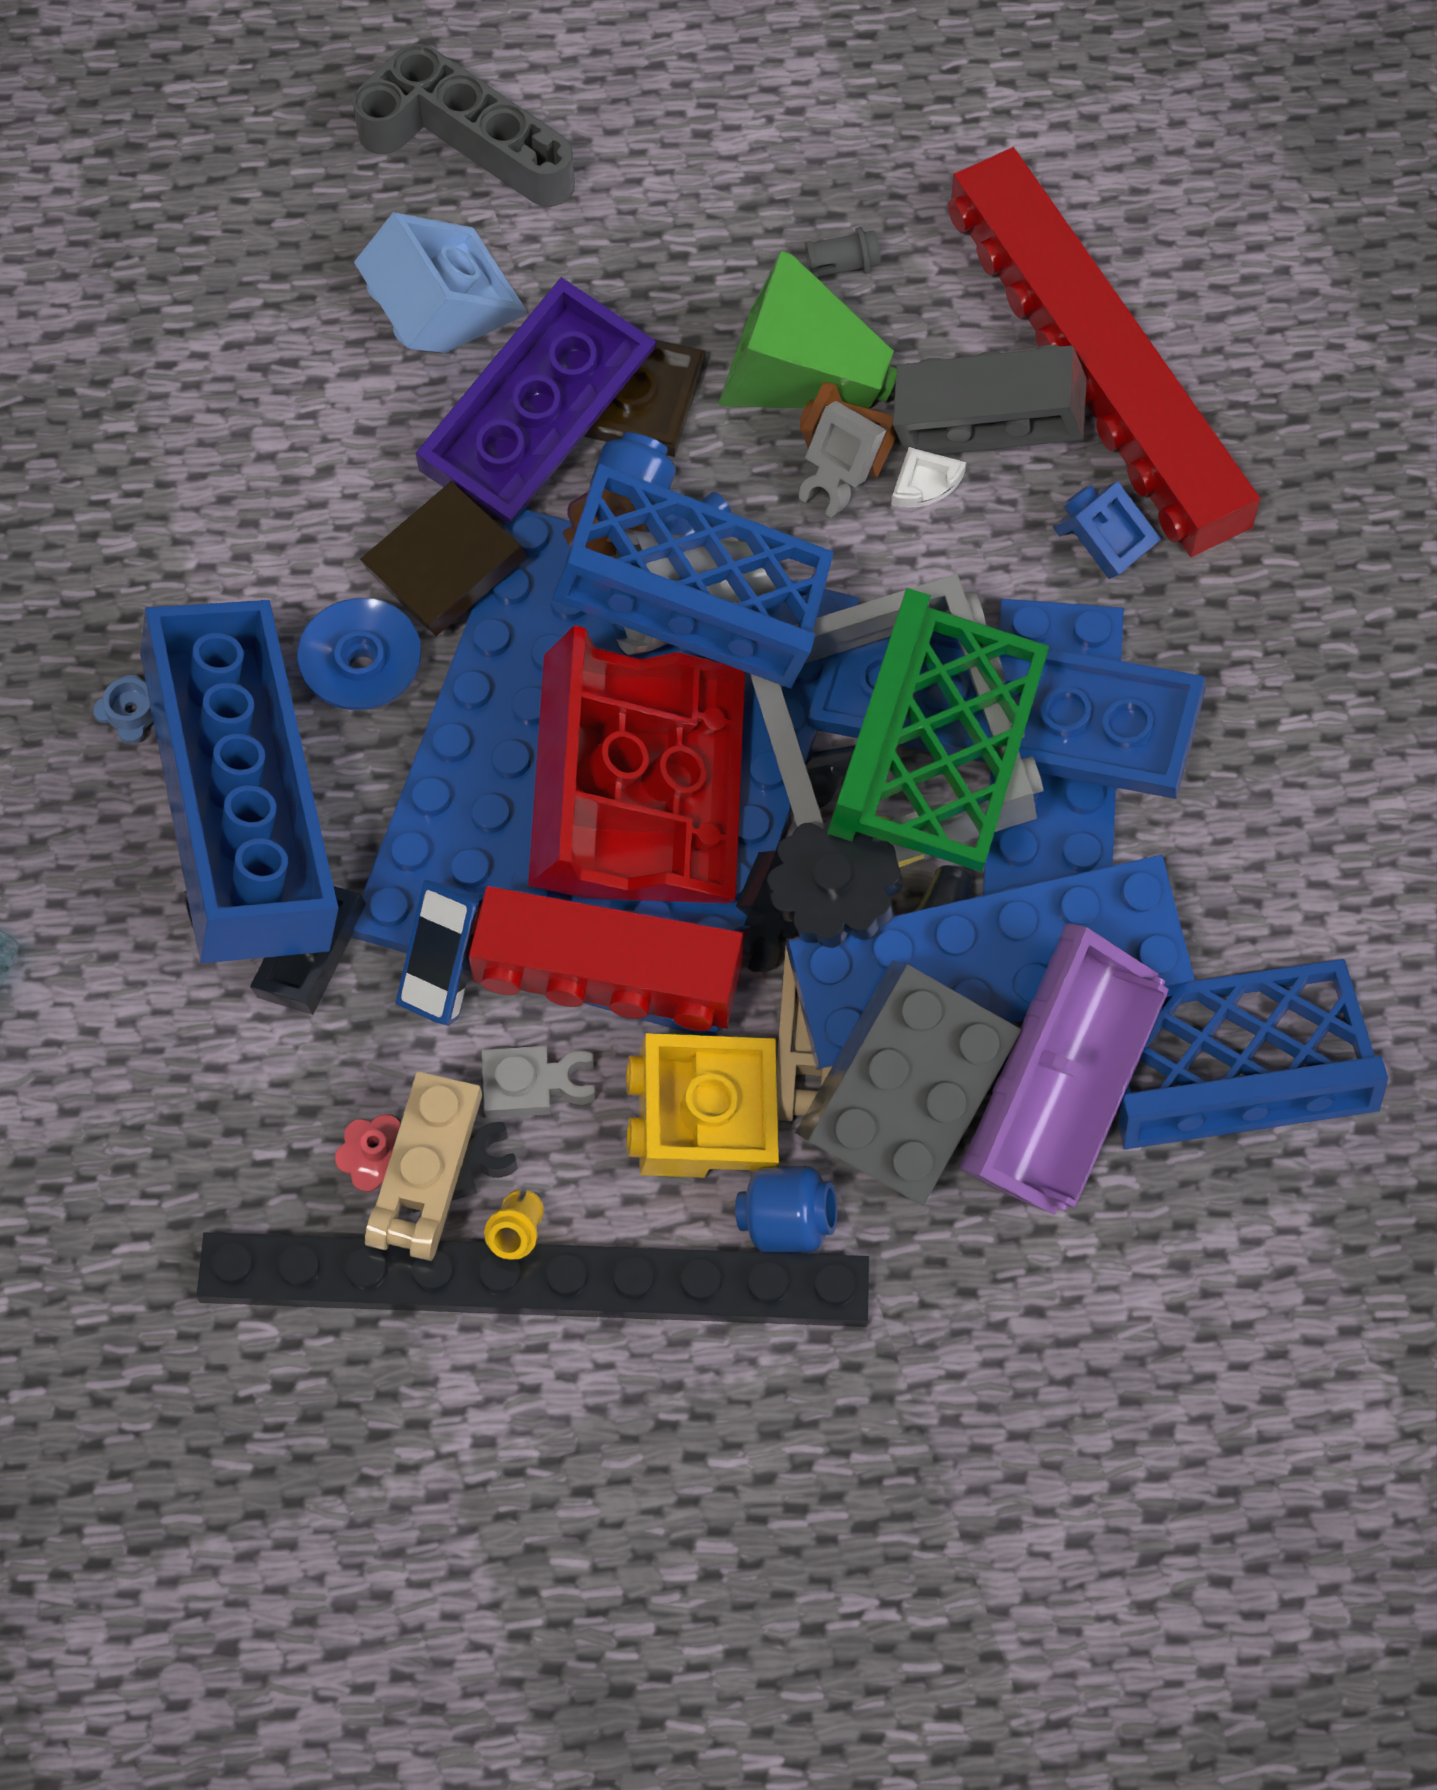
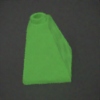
[718,250,897,409]

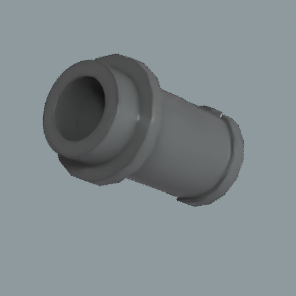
[805,227,880,278]

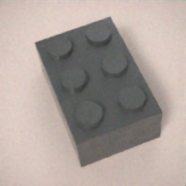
[795,960,1022,1206]

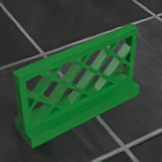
[827,587,1049,872]

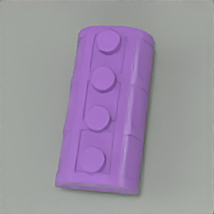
[959,923,1169,1215]

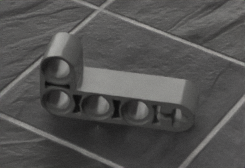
[352,44,575,207]

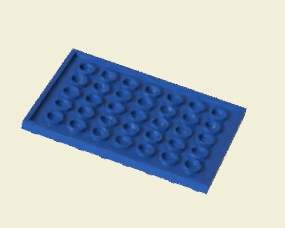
[351,509,859,1036]

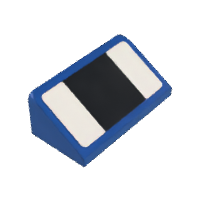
[395,880,484,1026]

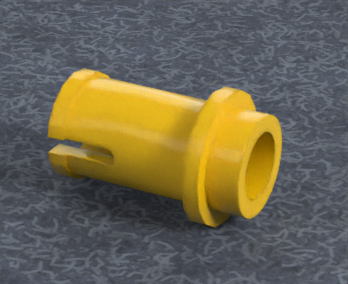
[484,1189,544,1260]

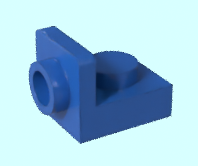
[1053,481,1161,579]

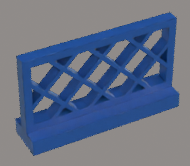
[552,463,834,689]
[1118,959,1388,1150]

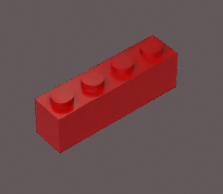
[469,886,743,1031]

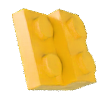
[626,1033,779,1178]

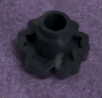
[767,817,903,948]

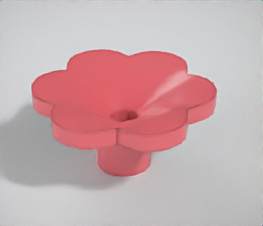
[335,1114,400,1192]

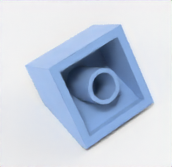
[354,212,527,353]

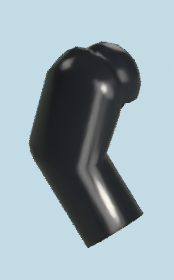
[805,745,855,808]

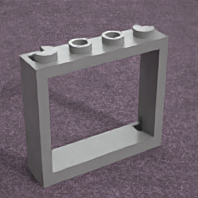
[750,573,1044,862]

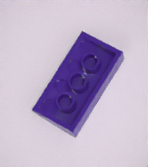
[415,277,656,524]

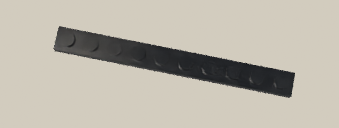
[196,1232,869,1327]

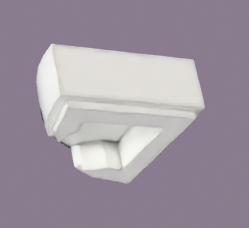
[891,447,966,508]

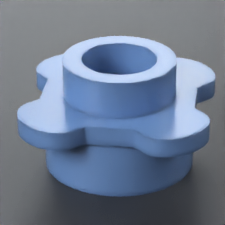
[93,675,153,743]

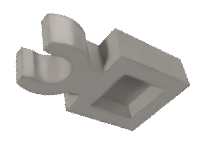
[799,401,886,517]
[482,1046,596,1118]

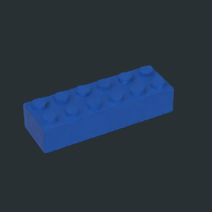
[140,600,338,964]

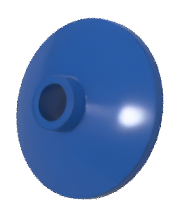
[297,598,421,710]

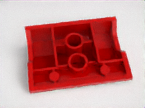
[528,625,745,904]

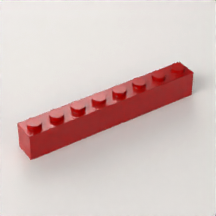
[947,147,1261,557]

